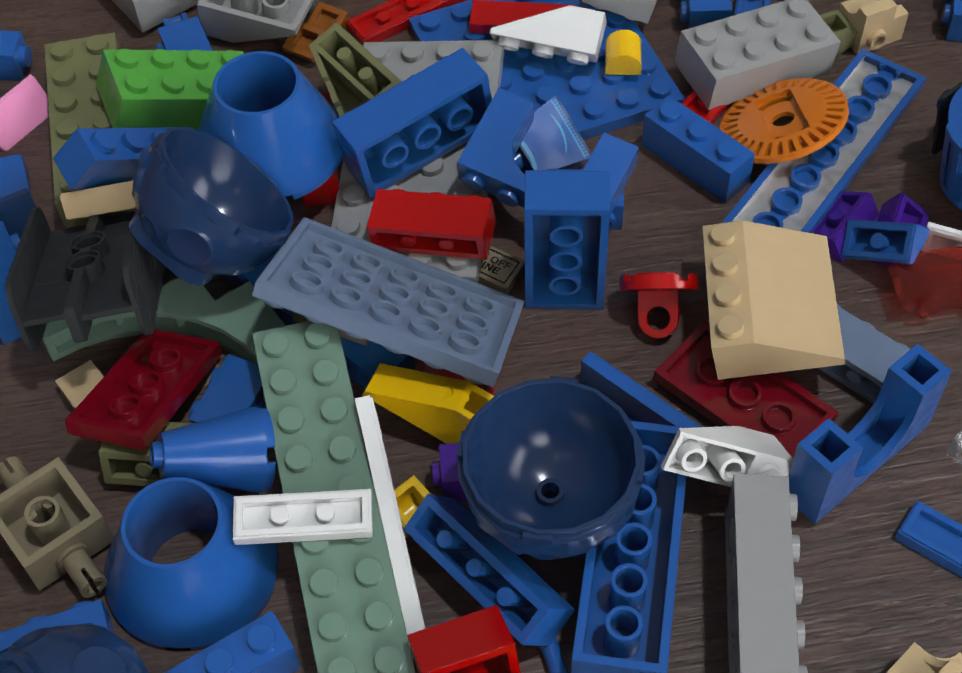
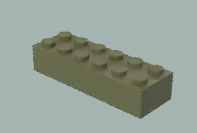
[44,32,135,229]

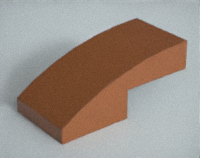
[282,1,351,62]

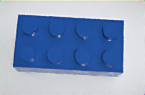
[332,47,492,198]
[524,170,610,310]

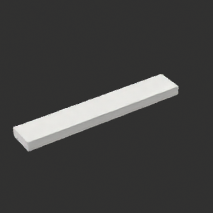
[355,395,426,661]

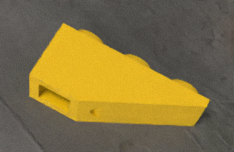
[362,363,494,444]

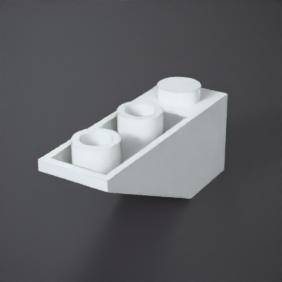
[490,5,607,66]
[661,426,793,487]

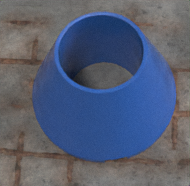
[198,51,343,199]
[103,477,280,651]

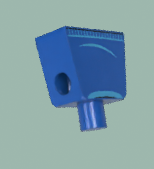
[514,95,591,174]

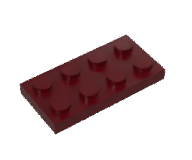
[653,321,839,459]
[65,329,222,451]

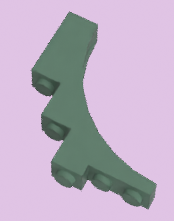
[42,277,286,364]

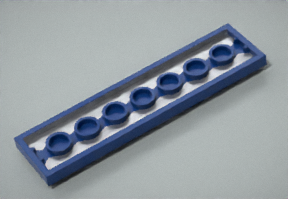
[722,48,927,233]

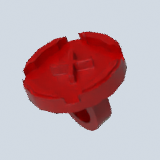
[619,272,699,339]

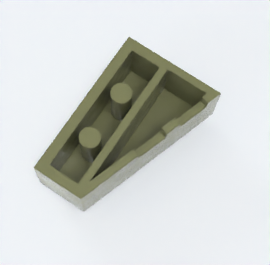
[309,22,402,117]

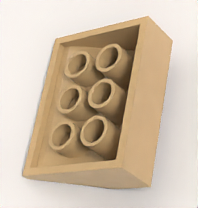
[703,220,845,380]

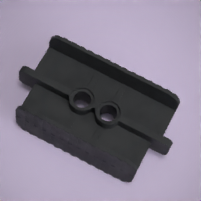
[5,207,165,352]

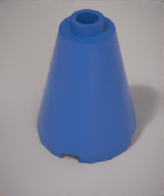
[150,406,276,493]

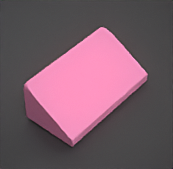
[0,74,49,152]

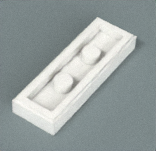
[233,489,373,545]

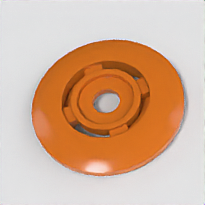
[719,78,849,164]

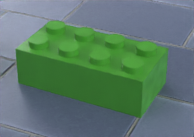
[96,49,244,130]

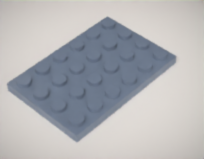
[252,217,525,388]

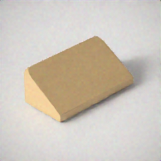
[60,181,136,220]

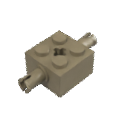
[0,457,114,598]

